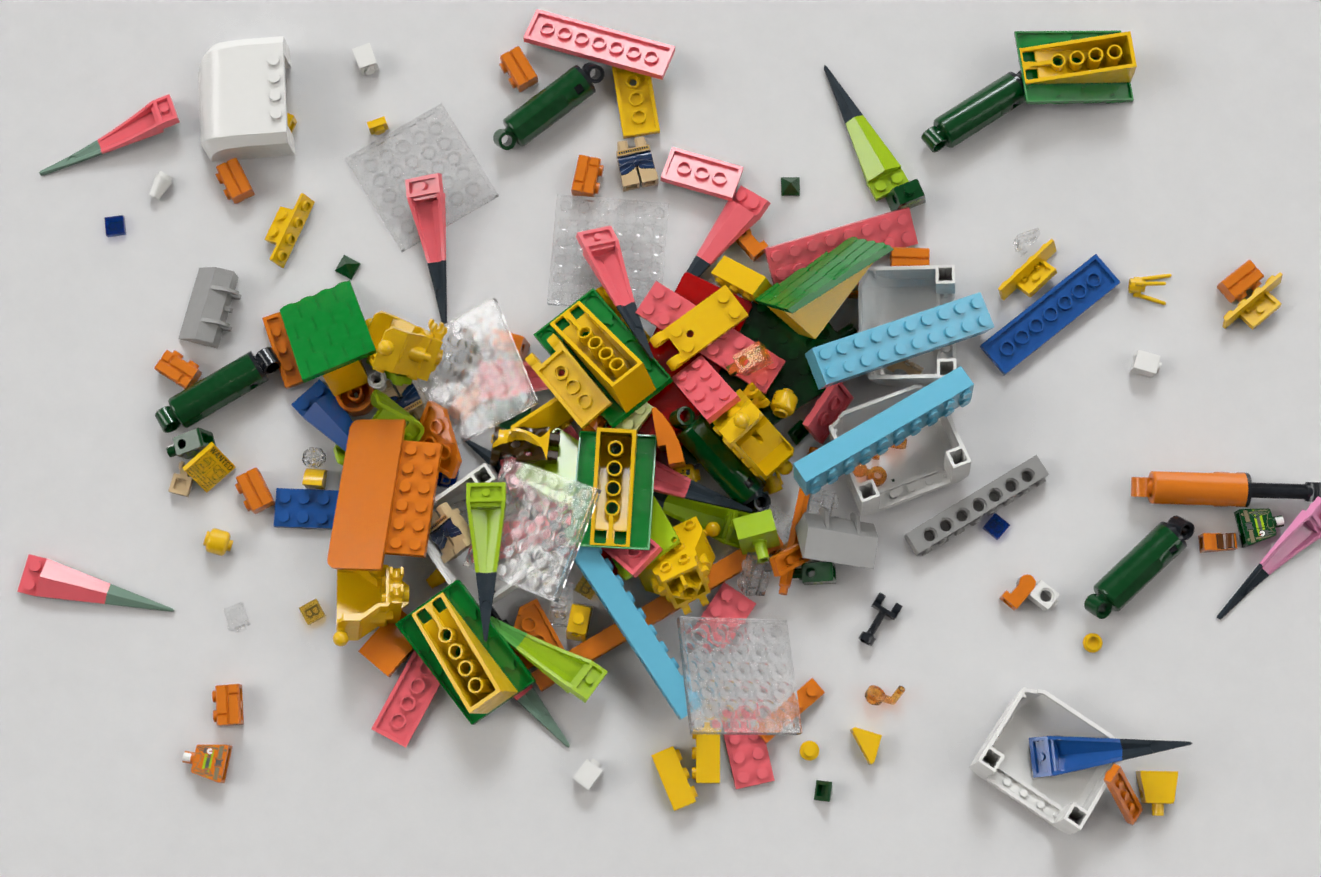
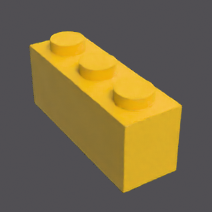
[711,255,772,304]
[692,723,720,784]
[651,746,698,811]

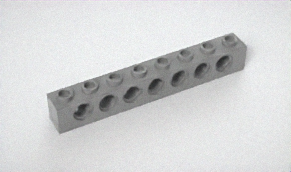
[904,455,1049,556]

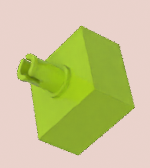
[733,509,780,563]

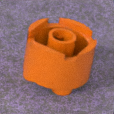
[336,383,375,417]

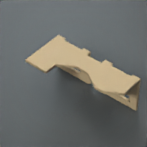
[886,360,924,375]

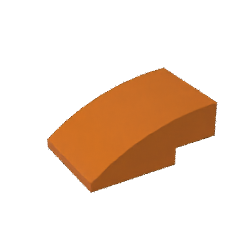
[652,407,686,469]
[358,610,414,677]

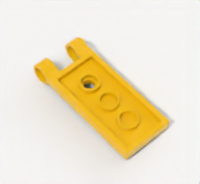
[611,66,660,139]
[649,285,749,371]
[525,333,612,429]

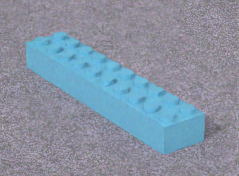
[805,292,994,390]
[793,366,974,496]
[571,546,702,720]

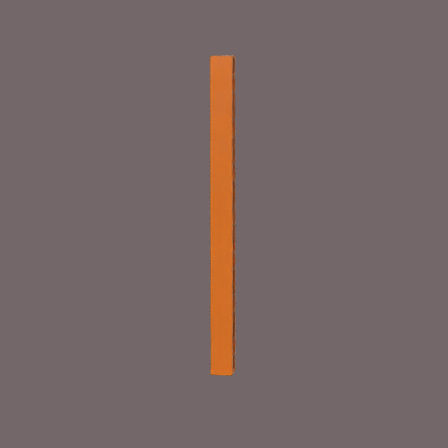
[531,535,784,692]

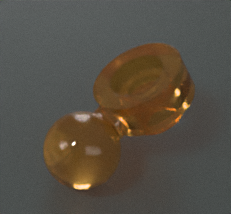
[853,464,887,487]

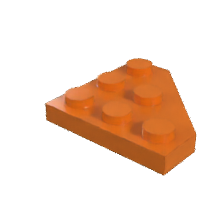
[419,401,462,479]
[510,598,565,669]

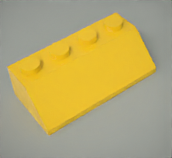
[510,397,575,443]

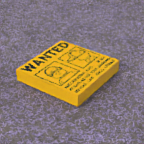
[182,442,236,493]

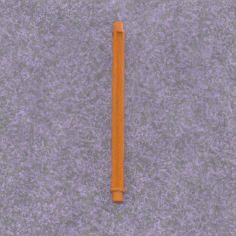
[779,447,818,595]

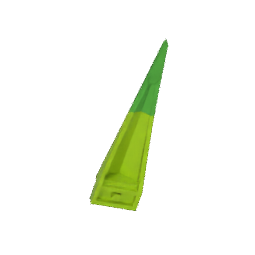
[490,616,608,703]

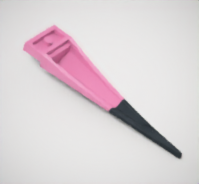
[1216,496,1321,620]

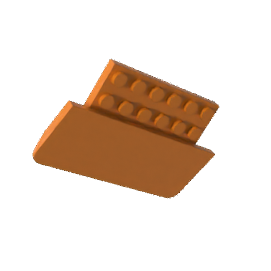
[327,419,443,571]

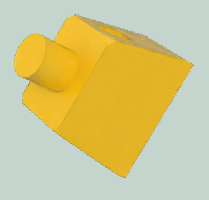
[566,602,593,642]
[1136,771,1178,816]

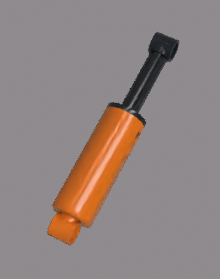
[1131,471,1321,507]

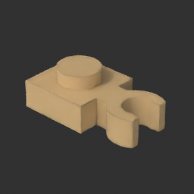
[168,461,194,497]

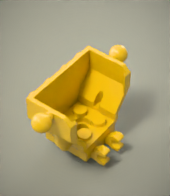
[366,311,447,381]
[712,382,794,481]
[618,516,721,615]
[333,565,409,647]

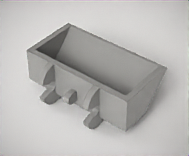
[178,267,242,348]
[795,507,878,569]

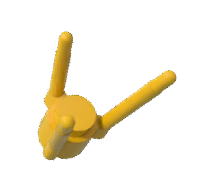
[1128,274,1172,305]
[750,466,783,495]

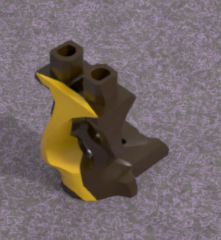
[489,426,560,469]

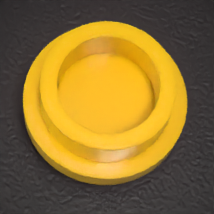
[1083,633,1103,653]
[799,741,819,761]

